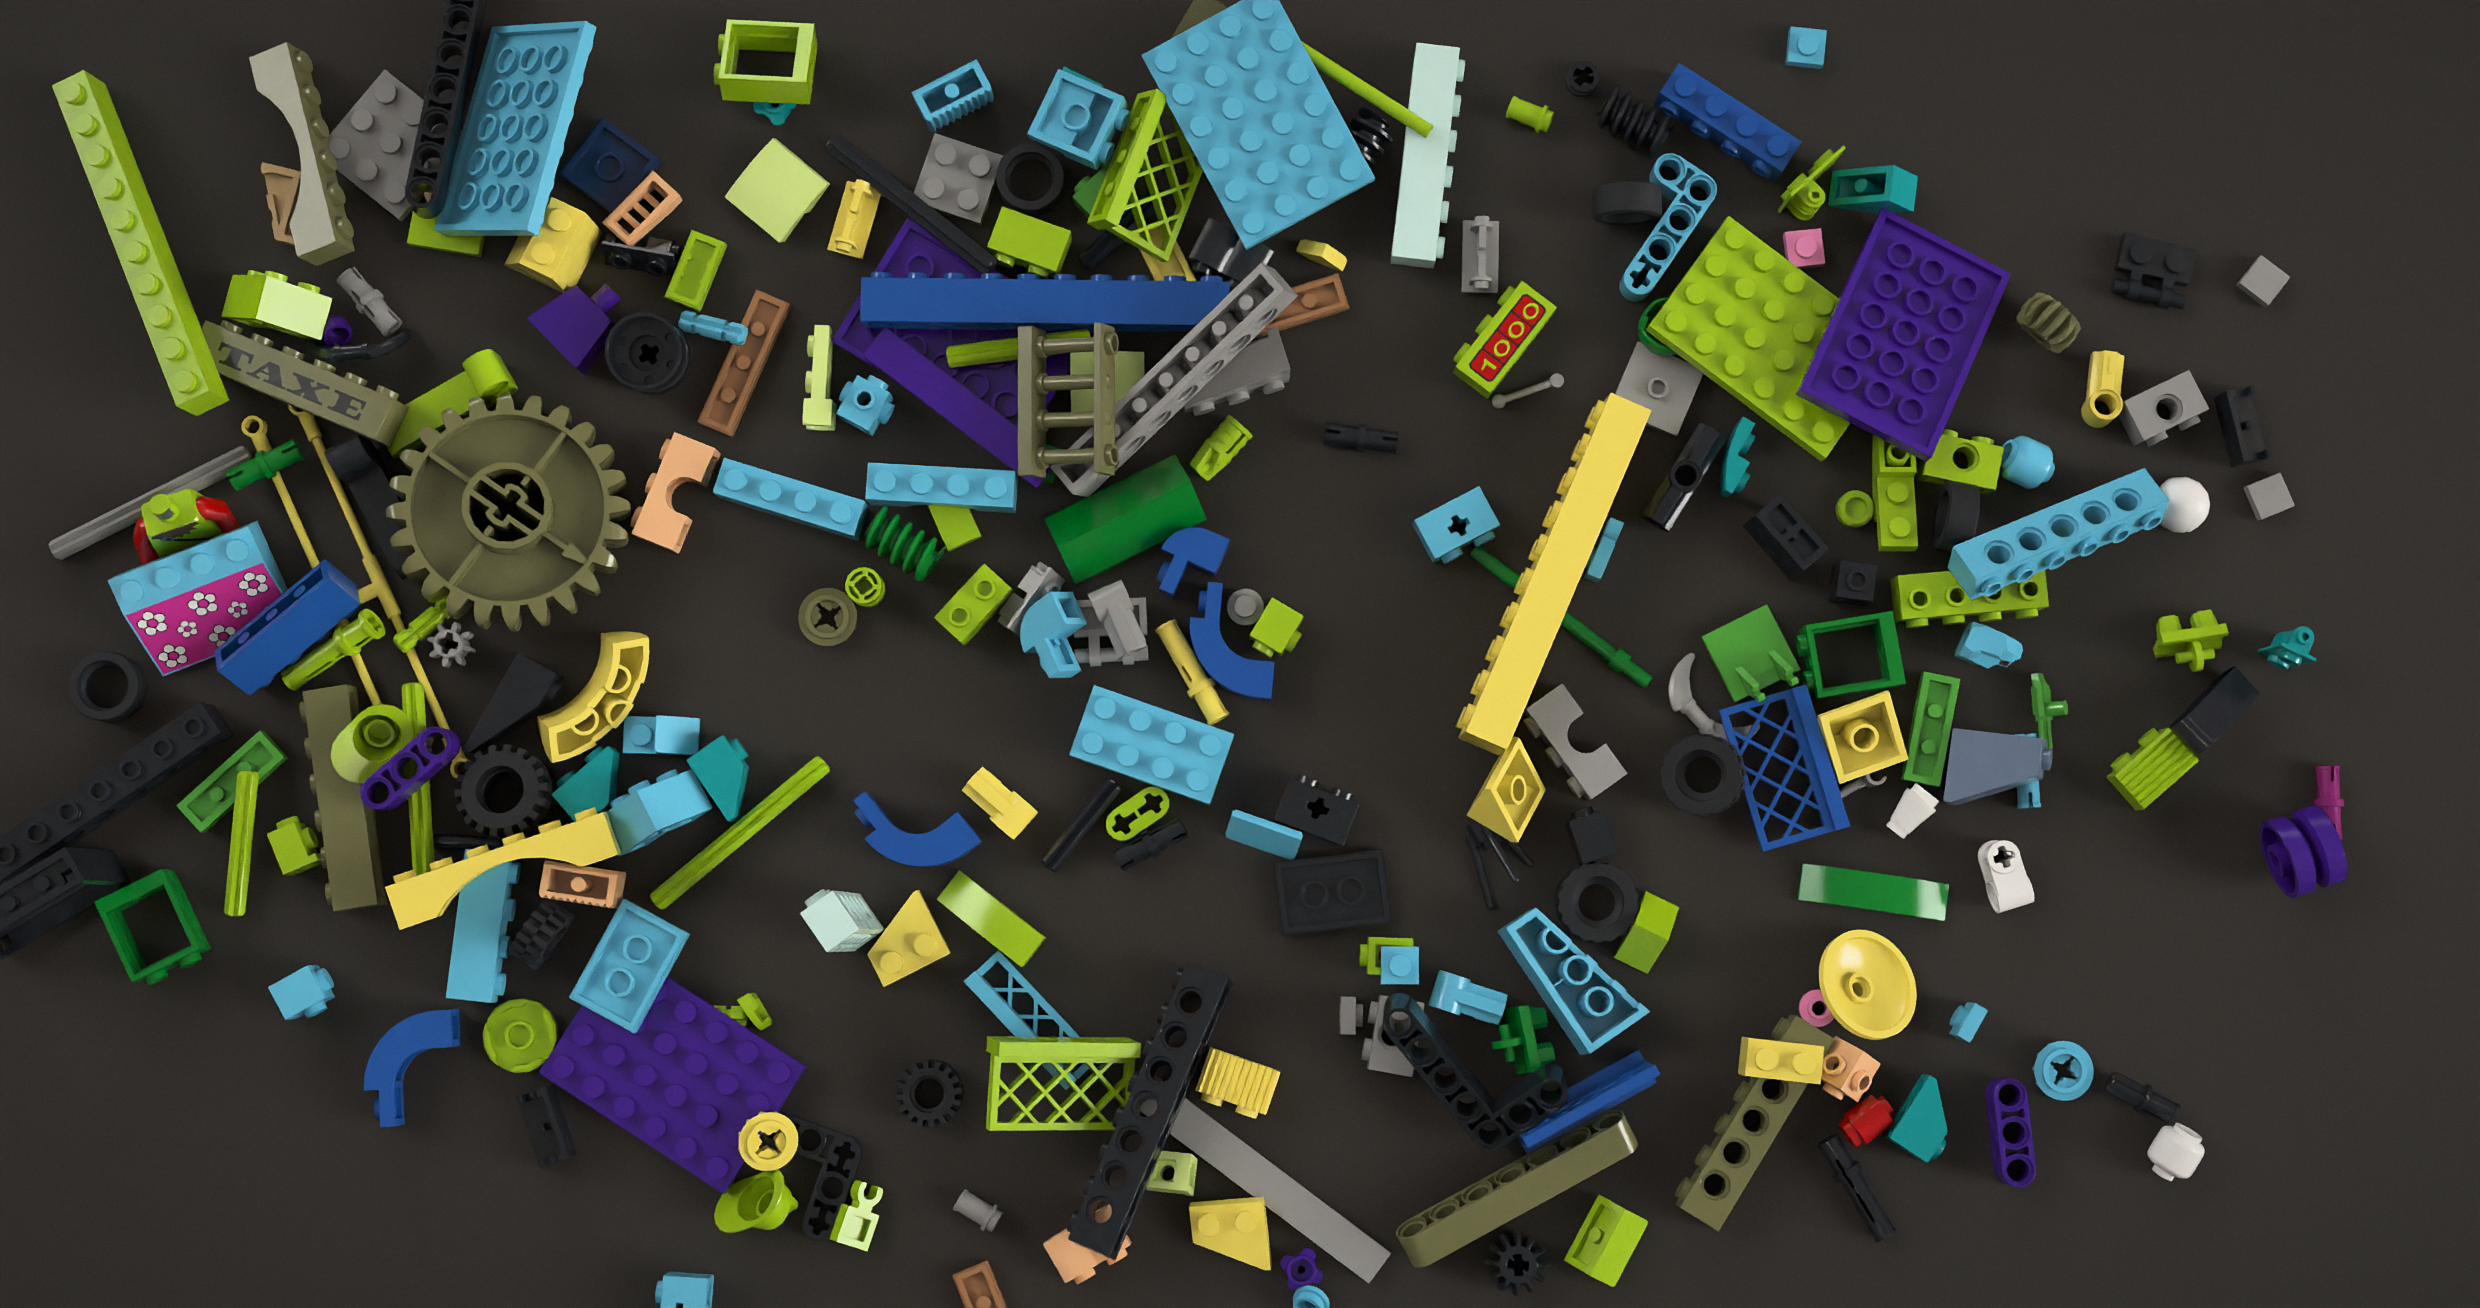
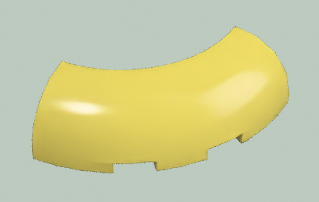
[537,631,649,763]

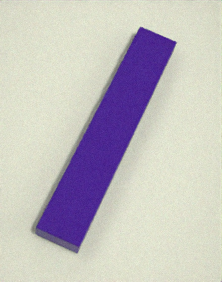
[863,327,1052,489]

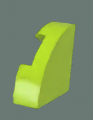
[737,992,773,1031]

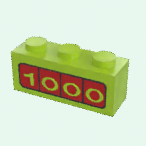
[1453,281,1557,399]

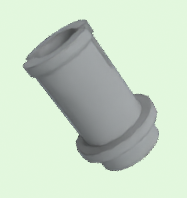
[953,1189,1003,1232]

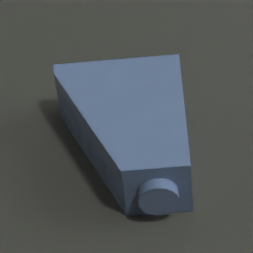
[1943,728,2053,806]

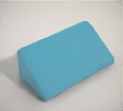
[1225,809,1303,860]

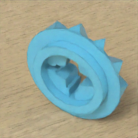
[2032,1041,2094,1101]

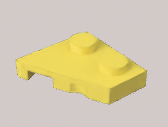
[867,890,951,987]

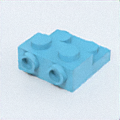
[1027,69,1130,170]

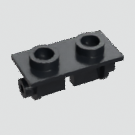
[601,233,681,277]

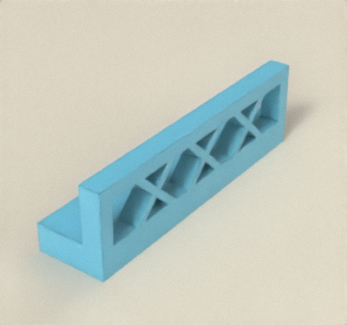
[964,950,1094,1090]

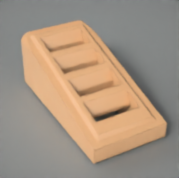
[602,171,683,246]

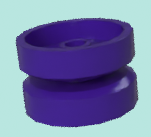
[2259,805,2347,898]

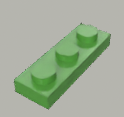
[1901,671,1960,788]
[176,730,288,833]

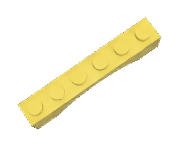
[385,807,622,930]

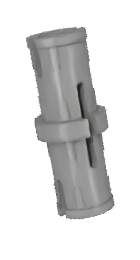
[337,267,403,336]

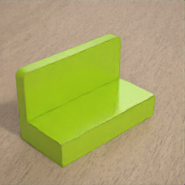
[1564,1194,1648,1287]

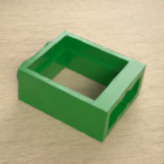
[1795,611,1906,701]
[94,869,211,986]

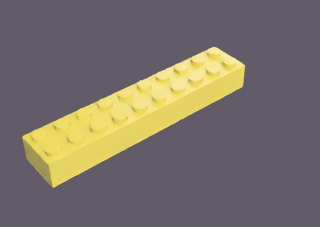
[1456,393,1652,756]

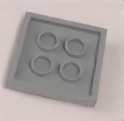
[327,69,462,222]

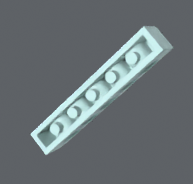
[800,889,885,952]

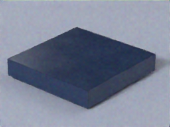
[559,117,662,213]

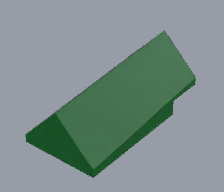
[1044,454,1207,585]

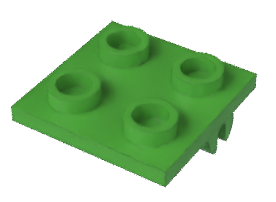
[1701,604,1801,703]

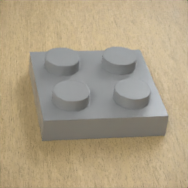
[914,133,1003,226]

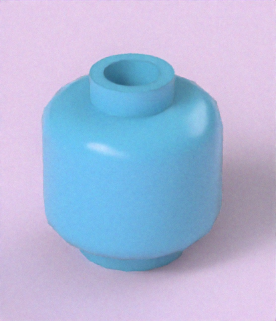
[2000,435,2055,489]

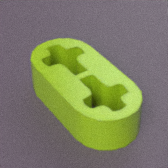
[1106,787,1169,841]

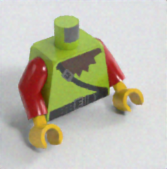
[133,489,241,565]

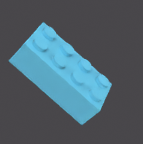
[1069,685,1234,806]

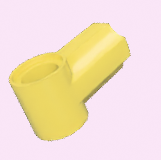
[2081,350,2124,428]
[962,767,1038,840]

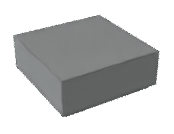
[2236,255,2290,307]
[2243,473,2295,521]

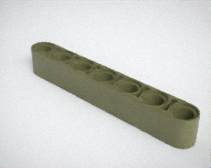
[1396,1109,1638,1268]

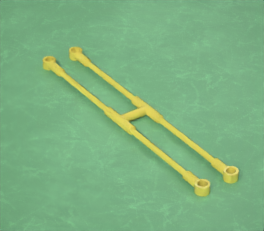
[241,404,473,800]

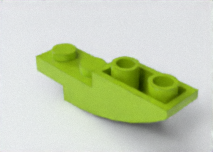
[1872,435,1918,551]

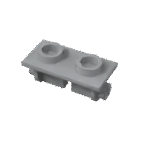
[1461,216,1499,293]
[997,561,1065,637]

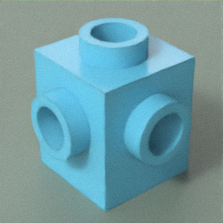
[836,375,895,436]

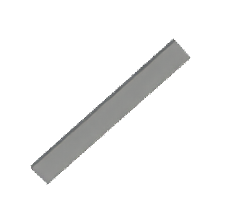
[1140,1075,1391,1283]

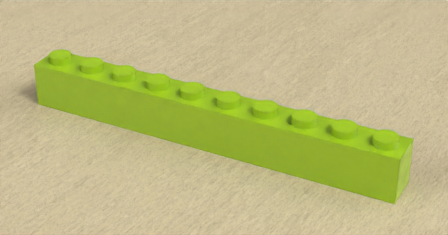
[52,70,229,416]

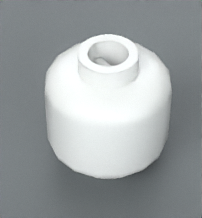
[2147,1123,2205,1181]

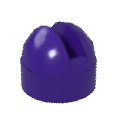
[322,314,353,347]

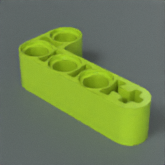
[386,349,518,458]

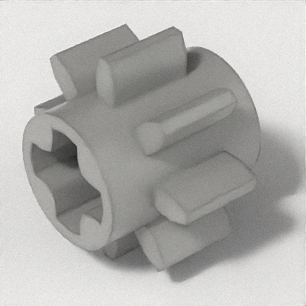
[427,622,476,668]

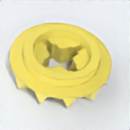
[738,1111,798,1171]

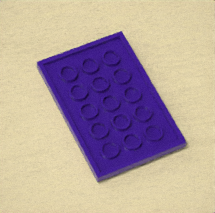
[1795,208,2011,462]
[832,218,1094,427]
[539,976,808,1194]

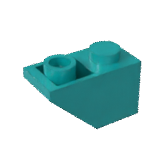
[551,746,620,822]

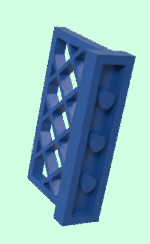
[1718,684,1850,852]
[1517,1049,1661,1154]

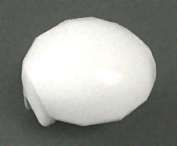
[2159,476,2210,533]

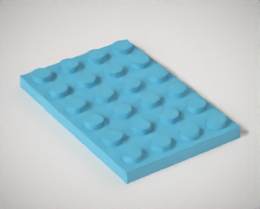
[1141,0,1375,250]
[434,21,596,236]

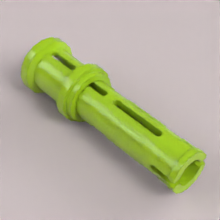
[281,608,385,691]

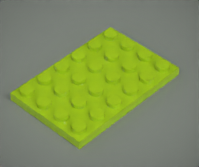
[1646,216,1850,462]

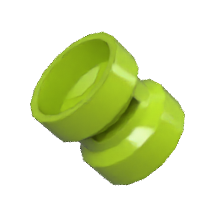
[845,567,886,607]

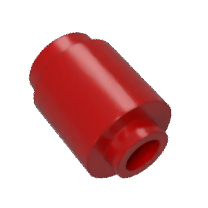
[1837,1094,1895,1148]

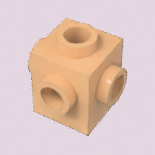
[1821,1036,1881,1102]

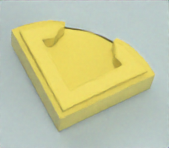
[1296,239,1348,271]

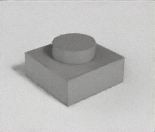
[1339,996,1363,1035]

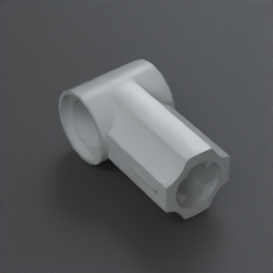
[1088,580,1147,659]

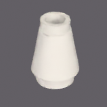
[1886,783,1939,839]

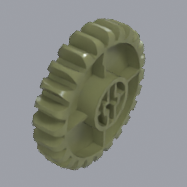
[386,393,632,632]

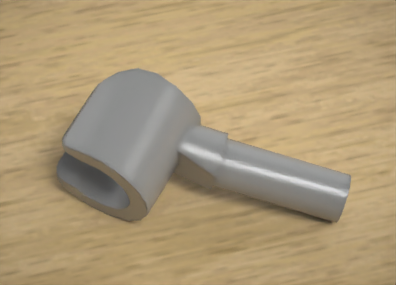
[1839,774,1887,798]

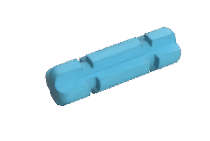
[678,310,748,345]

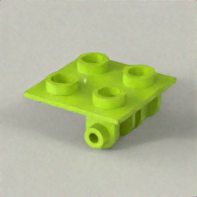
[1777,145,1846,221]

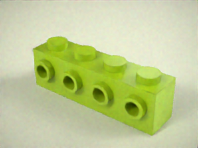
[1890,570,2049,628]

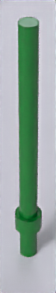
[1469,546,1653,689]

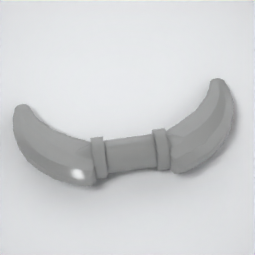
[1668,653,1760,745]

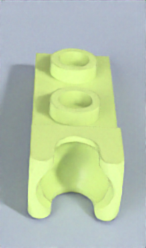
[803,325,837,431]

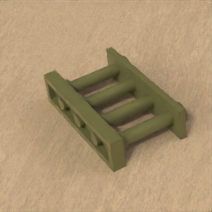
[1018,323,1119,478]

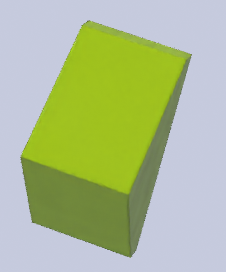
[1613,891,1679,974]

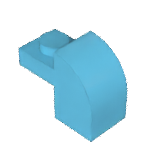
[1020,592,1087,678]

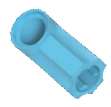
[1428,970,1508,1025]

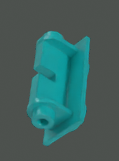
[2258,626,2317,670]

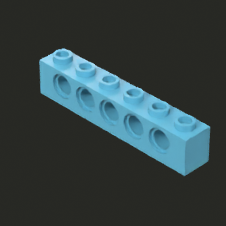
[1948,468,2169,600]

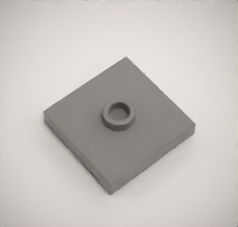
[1615,341,1703,438]

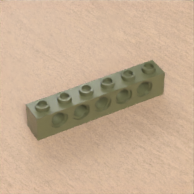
[1675,1014,1834,1232]

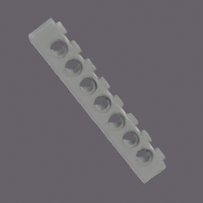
[1050,263,1298,497]

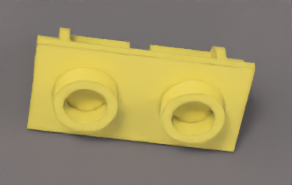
[827,179,881,259]

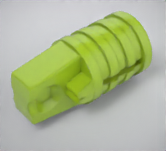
[1189,415,1253,481]

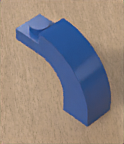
[1190,582,1275,701]
[853,791,983,867]
[363,1009,461,1128]

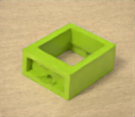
[714,19,818,105]

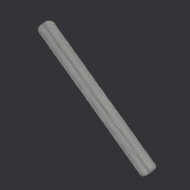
[49,446,253,560]

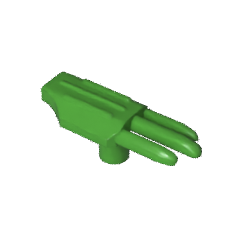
[2031,673,2068,749]

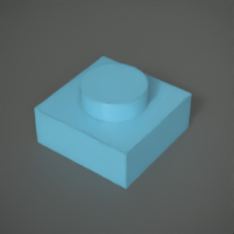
[1785,26,1827,69]
[1380,946,1419,984]
[1949,1002,1988,1043]

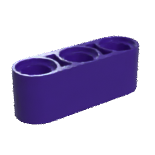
[360,727,461,811]
[1985,1077,2036,1188]

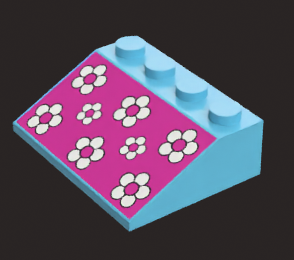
[108,521,288,676]

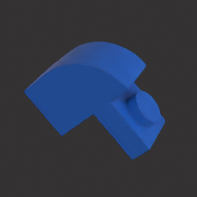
[1156,527,1230,598]

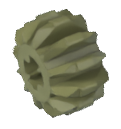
[2016,292,2081,353]

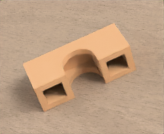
[631,432,721,554]

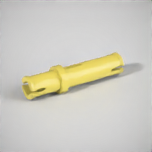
[1155,619,1229,725]

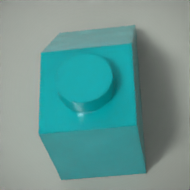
[1828,165,1918,214]
[686,735,749,822]
[1882,1074,1948,1163]

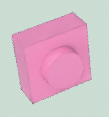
[1783,228,1825,269]

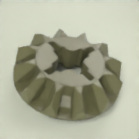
[798,588,858,647]

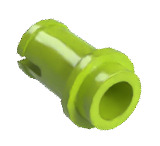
[1505,96,1554,133]

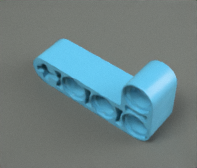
[1619,153,1717,302]

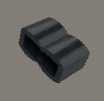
[1188,218,1274,291]

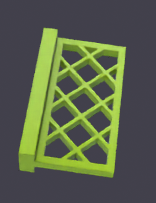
[1087,89,1203,262]
[986,1036,1141,1131]

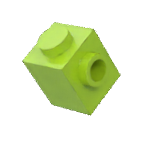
[1249,597,1304,658]

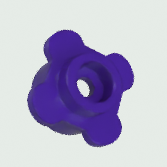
[1280,1248,1323,1291]

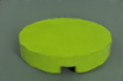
[483,998,559,1073]

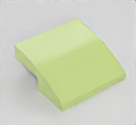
[725,138,830,243]
[1070,351,1145,412]

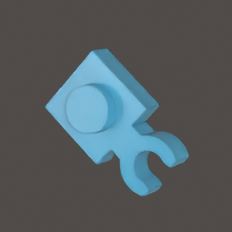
[1583,517,1624,583]

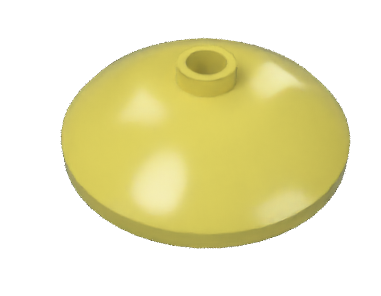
[1819,930,1917,1040]

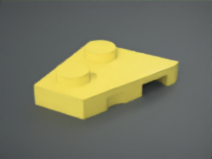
[1189,1196,1272,1271]

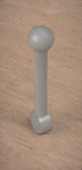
[1492,373,1564,409]

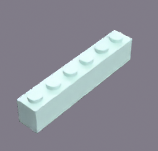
[1390,43,1465,269]

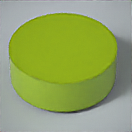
[1835,490,1874,528]

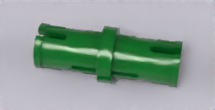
[226,438,305,491]

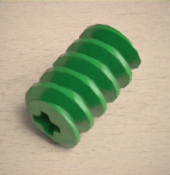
[864,506,946,582]

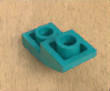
[1720,417,1756,499]

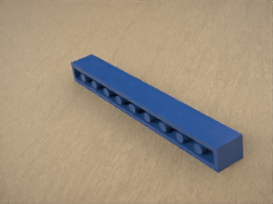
[860,272,1230,332]

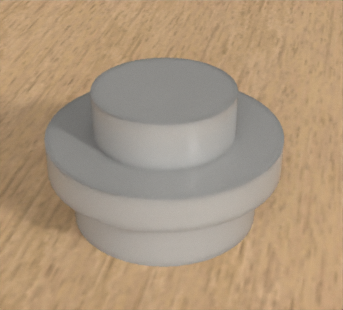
[1227,589,1264,626]

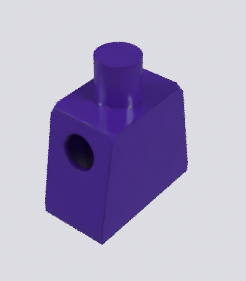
[528,283,621,374]

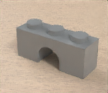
[1523,683,1628,801]

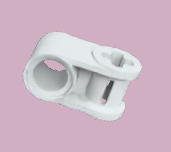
[1977,840,2035,913]

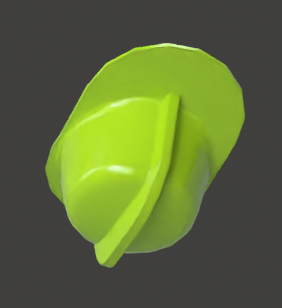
[330,704,414,783]
[714,1169,798,1234]

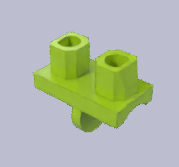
[2153,609,2229,672]

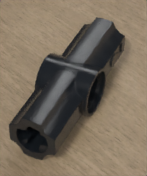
[1641,422,1727,533]

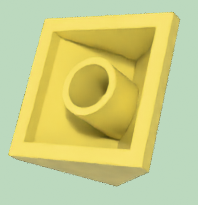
[1817,691,1909,784]
[1467,737,1546,842]

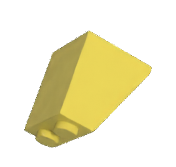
[504,197,603,293]

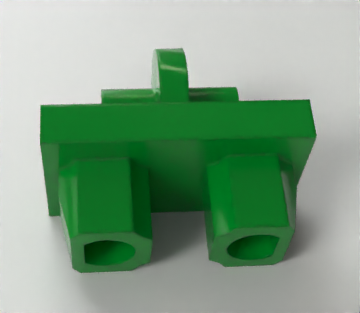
[1491,1005,1555,1074]

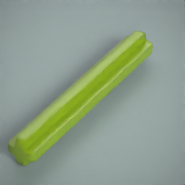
[946,329,1090,368]
[224,770,259,916]

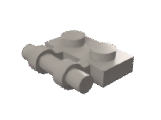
[1074,597,1149,667]

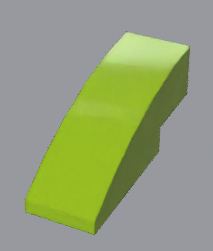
[937,870,1046,967]

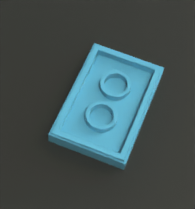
[569,899,690,1033]

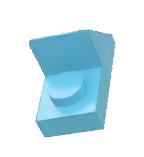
[623,715,700,755]

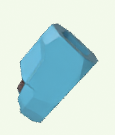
[1955,622,2023,669]

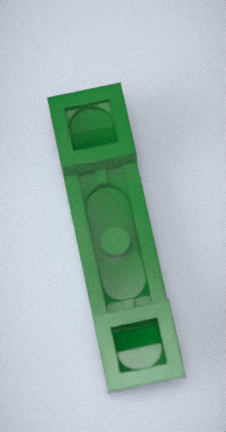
[1797,863,1949,921]

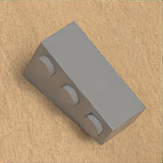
[1183,327,1291,416]

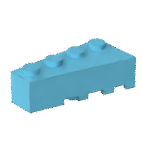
[1497,908,1650,1055]

